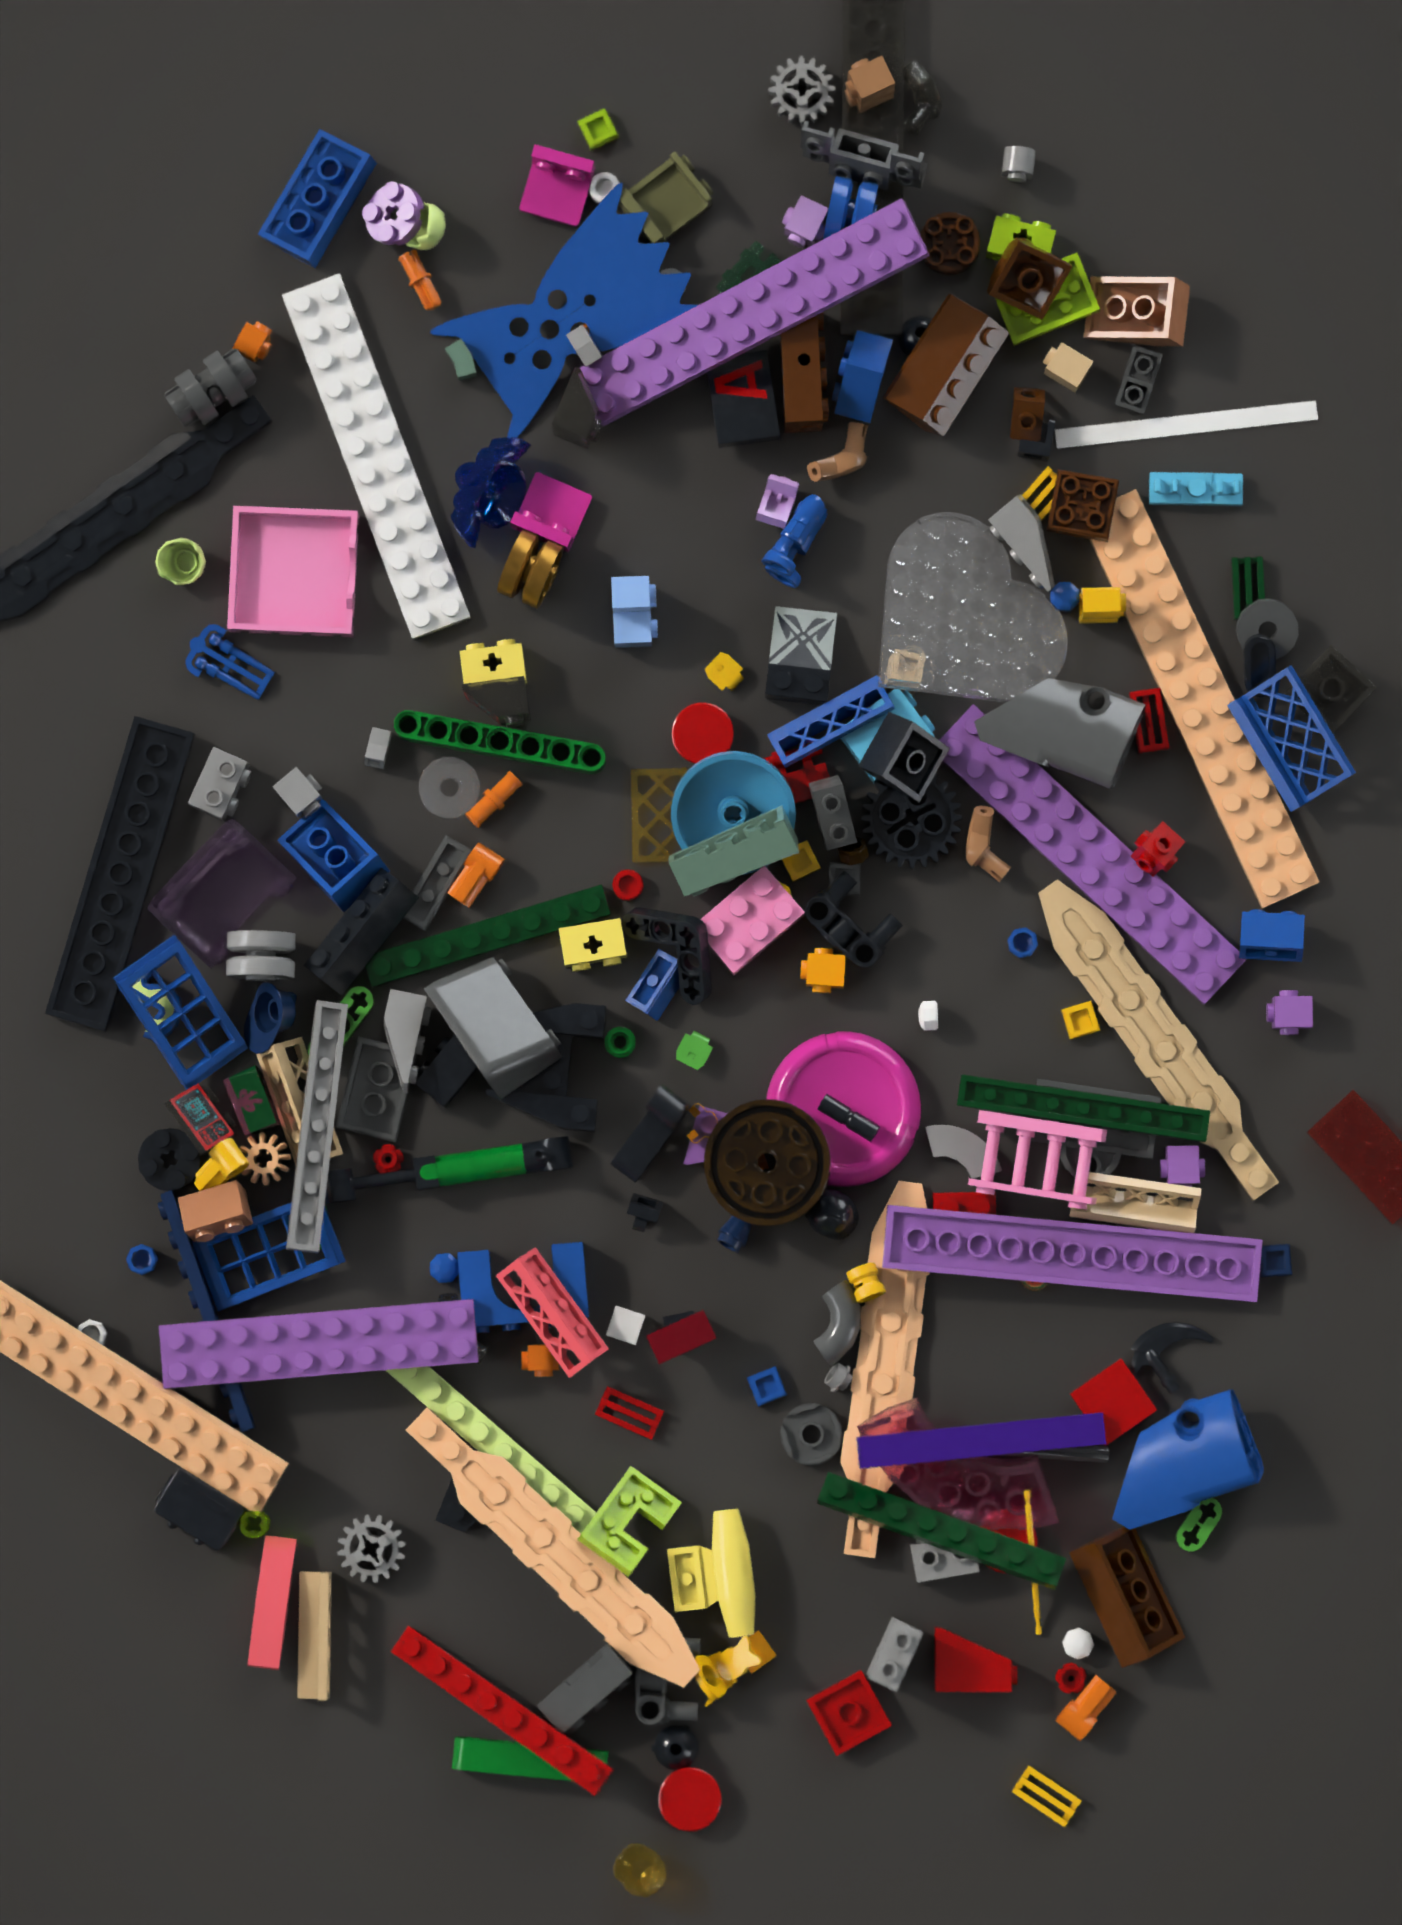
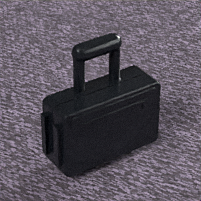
[154,1469,246,1551]

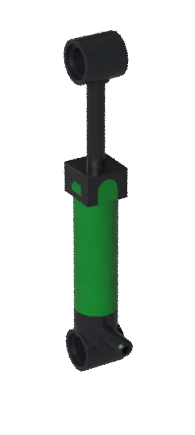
[325,1136,573,1204]

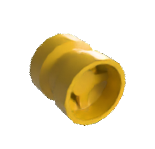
[846,1262,886,1303]

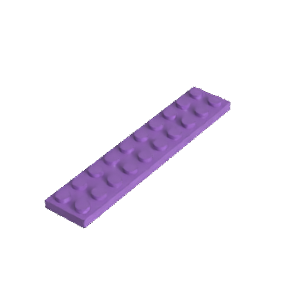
[159,1299,479,1388]

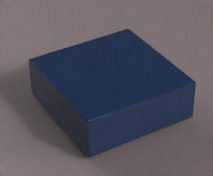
[1260,1244,1292,1278]

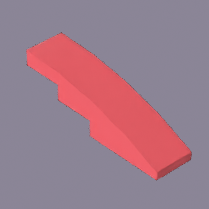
[247,1535,297,1670]

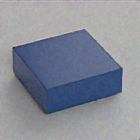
[747,1366,787,1407]

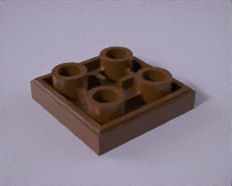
[1047,469,1119,542]

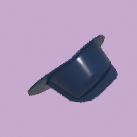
[244,982,297,1054]

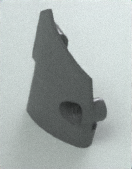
[974,678,1146,789]

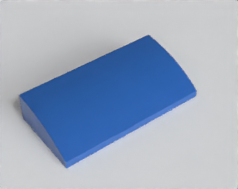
[258,129,377,268]

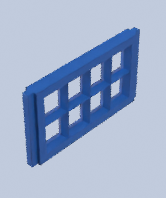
[113,935,248,1090]
[192,1202,346,1312]

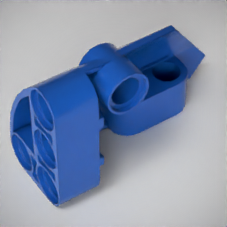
[1112,1389,1264,1530]

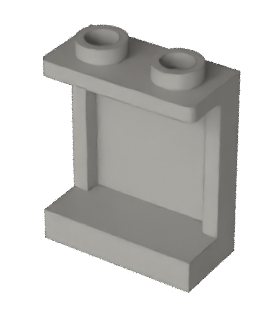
[866,1617,923,1691]

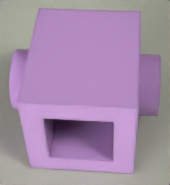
[782,195,829,248]

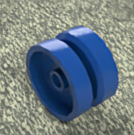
[823,176,879,239]

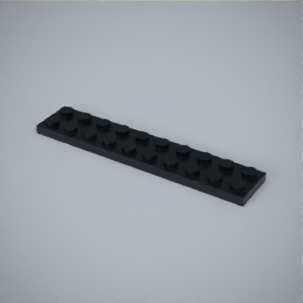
[45,716,195,1032]

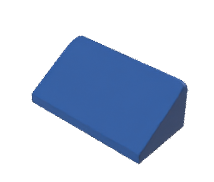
[625,949,679,1020]

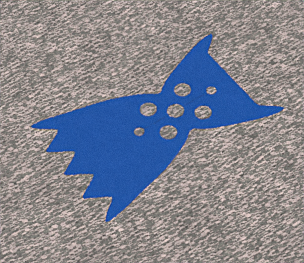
[430,183,698,443]

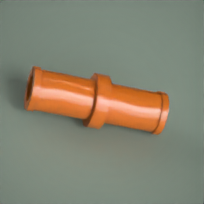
[465,771,523,828]

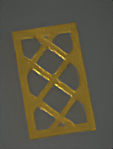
[631,767,687,863]

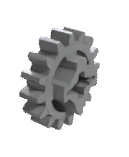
[768,56,835,125]
[337,1514,406,1583]

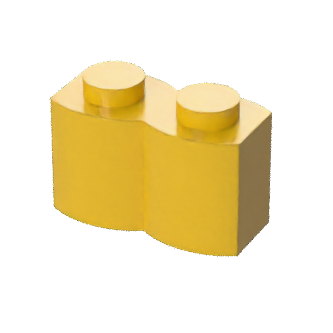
[1079,587,1126,624]

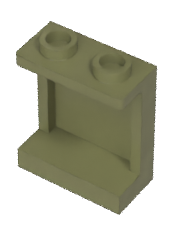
[618,151,714,243]

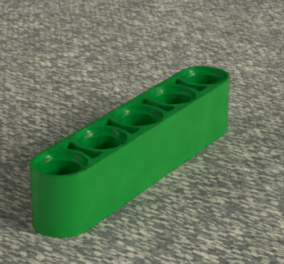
[452,1736,608,1781]

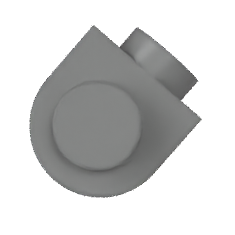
[1001,146,1036,182]

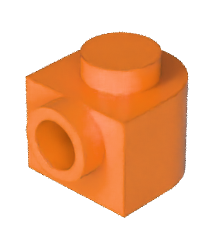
[233,321,273,363]
[521,1344,559,1377]

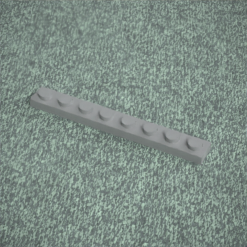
[286,1000,348,1253]

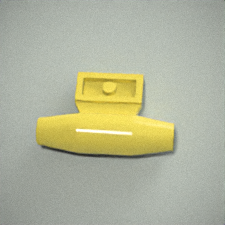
[667,1508,756,1638]

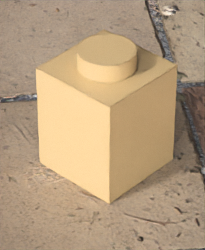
[1043,342,1094,393]

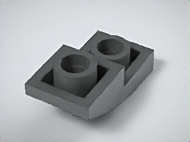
[1114,344,1163,414]

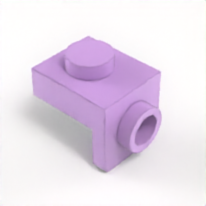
[755,474,799,529]

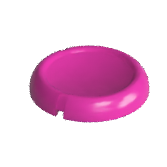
[766,1031,921,1187]

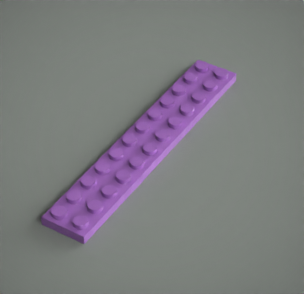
[576,198,930,427]
[939,704,1247,1005]
[882,1205,1262,1302]

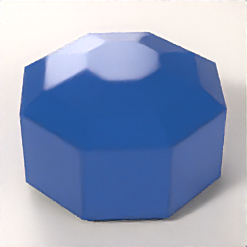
[1050,582,1079,612]
[1007,927,1038,959]
[126,1244,159,1275]
[430,1253,459,1283]

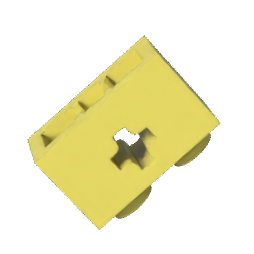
[460,639,527,692]
[559,918,627,972]

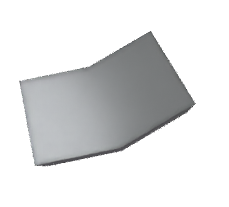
[566,324,603,367]
[364,727,392,769]

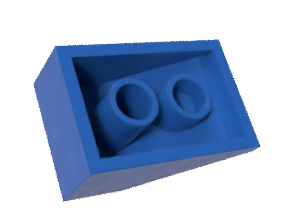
[277,799,390,912]

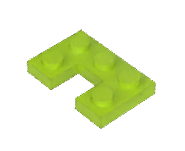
[995,253,1100,346]
[577,1466,682,1577]

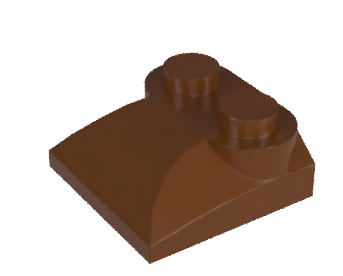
[987,237,1073,320]

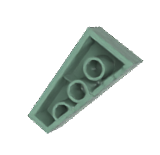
[669,805,799,896]

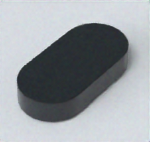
[1244,634,1276,697]

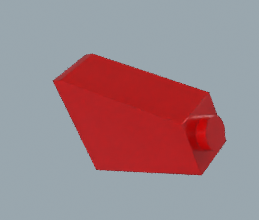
[934,1627,1018,1692]

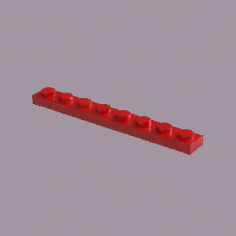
[391,1626,614,1796]

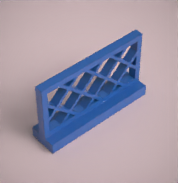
[1227,665,1356,812]

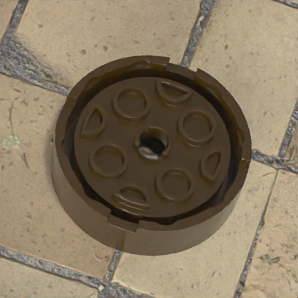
[704,1099,831,1226]

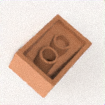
[1084,277,1190,346]

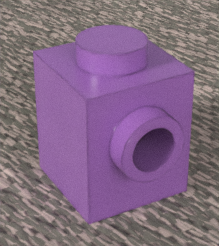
[1266,990,1313,1035]
[1160,1146,1205,1187]

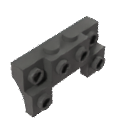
[800,121,927,190]

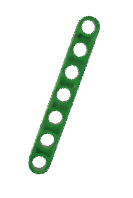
[394,710,606,774]

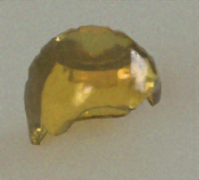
[613,1843,667,1897]

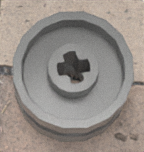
[226,930,296,981]

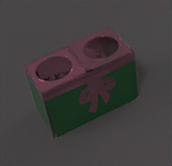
[223,1065,281,1136]

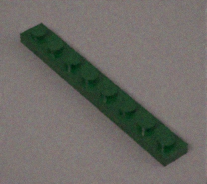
[366,884,611,987]
[957,1074,1210,1142]
[817,1472,1067,1590]

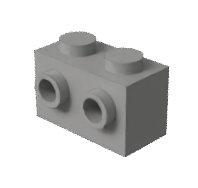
[188,747,252,821]
[910,1540,980,1583]

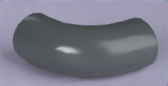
[813,1279,861,1366]

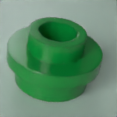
[605,1026,636,1058]

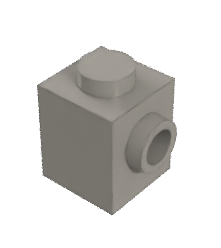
[272,767,323,818]

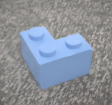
[611,576,658,648]

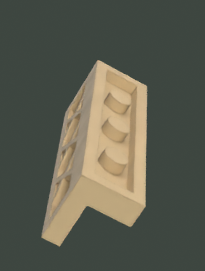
[256,1037,343,1165]
[1069,1172,1201,1233]
[297,1571,332,1700]

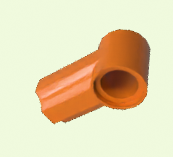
[447,842,505,908]
[1055,1675,1117,1741]

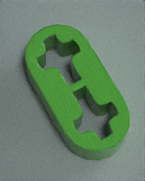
[1176,1498,1222,1552]

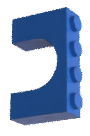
[457,1242,590,1333]

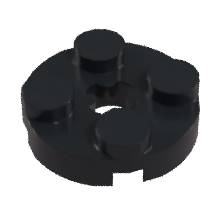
[138,1128,201,1191]

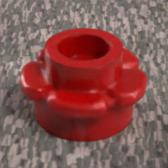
[373,1144,404,1173]
[1055,1662,1087,1694]

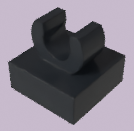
[627,1193,663,1232]

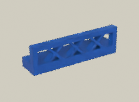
[767,675,895,768]

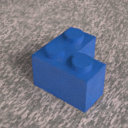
[832,330,893,423]

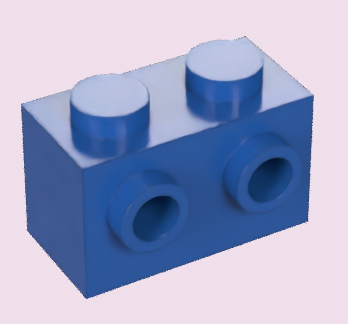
[1239,909,1305,962]

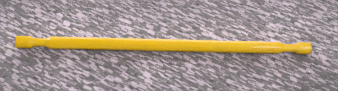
[1024,1490,1042,1635]

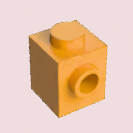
[800,948,846,993]

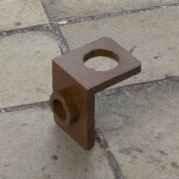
[1010,387,1045,441]

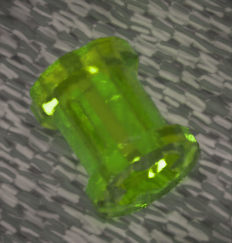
[240,1510,270,1538]

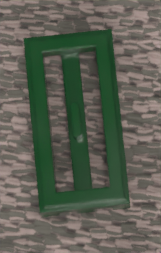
[1231,556,1265,621]

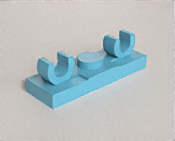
[1149,472,1243,506]

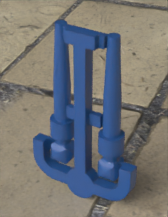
[185,624,275,700]

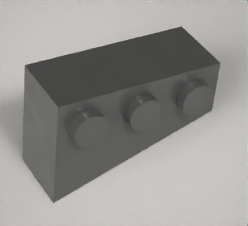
[537,1643,634,1734]

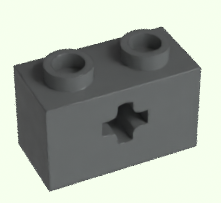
[808,775,857,850]

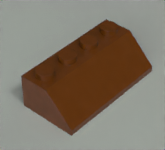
[883,294,1009,437]
[1069,1526,1185,1668]

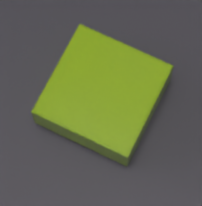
[577,108,619,151]

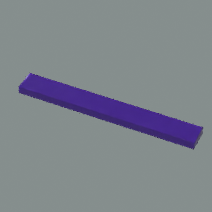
[856,1412,1106,1469]

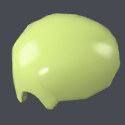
[405,202,446,250]
[155,538,206,585]

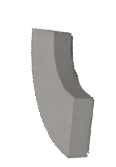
[925,1125,1002,1179]

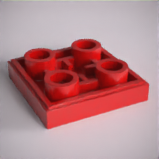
[1070,1358,1157,1446]

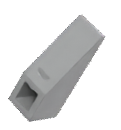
[988,494,1055,592]
[384,989,432,1093]

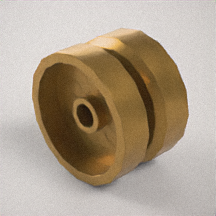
[497,529,564,609]

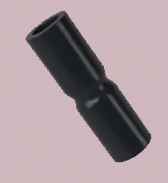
[817,1094,880,1142]

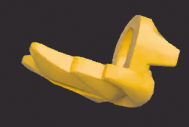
[694,1636,762,1707]

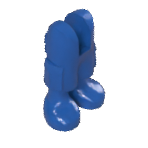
[761,494,828,588]

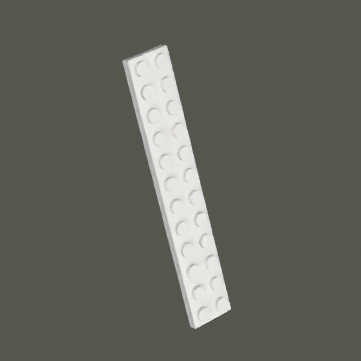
[282,273,471,640]

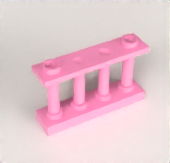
[968,1110,1107,1210]

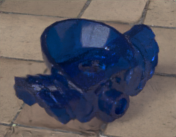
[450,437,532,549]

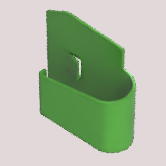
[676,1030,713,1070]

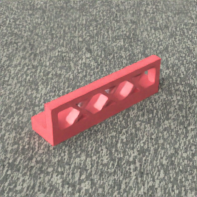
[496,1247,609,1378]

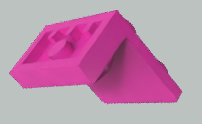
[519,144,595,227]
[510,472,592,553]

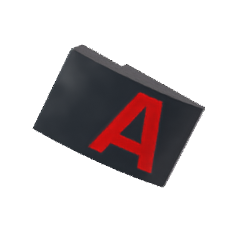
[707,350,780,448]

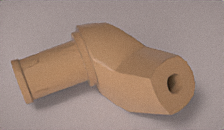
[807,422,868,482]
[966,805,1011,882]

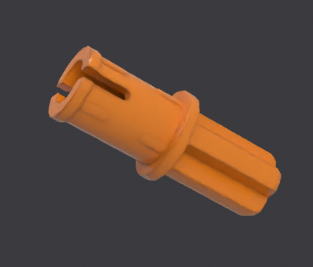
[399,250,441,311]

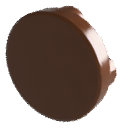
[920,212,980,275]

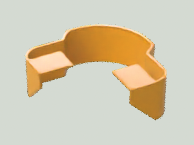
[686,1103,718,1144]

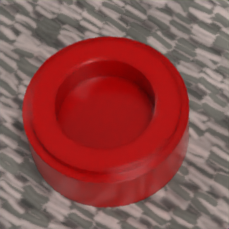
[612,869,644,901]

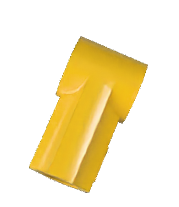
[194,1138,249,1191]

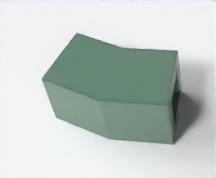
[445,339,477,381]

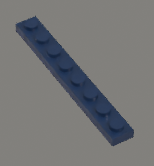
[157,1190,256,1432]

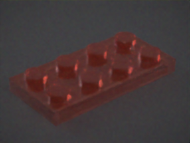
[1306,1090,1402,1225]

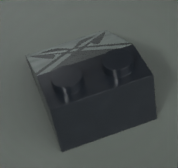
[765,606,837,705]

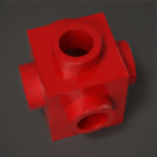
[1130,821,1186,877]

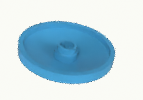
[671,751,796,875]

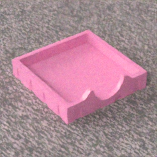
[227,506,359,637]

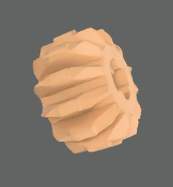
[239,1132,291,1186]

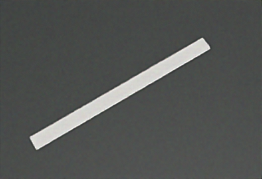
[1055,401,1318,449]

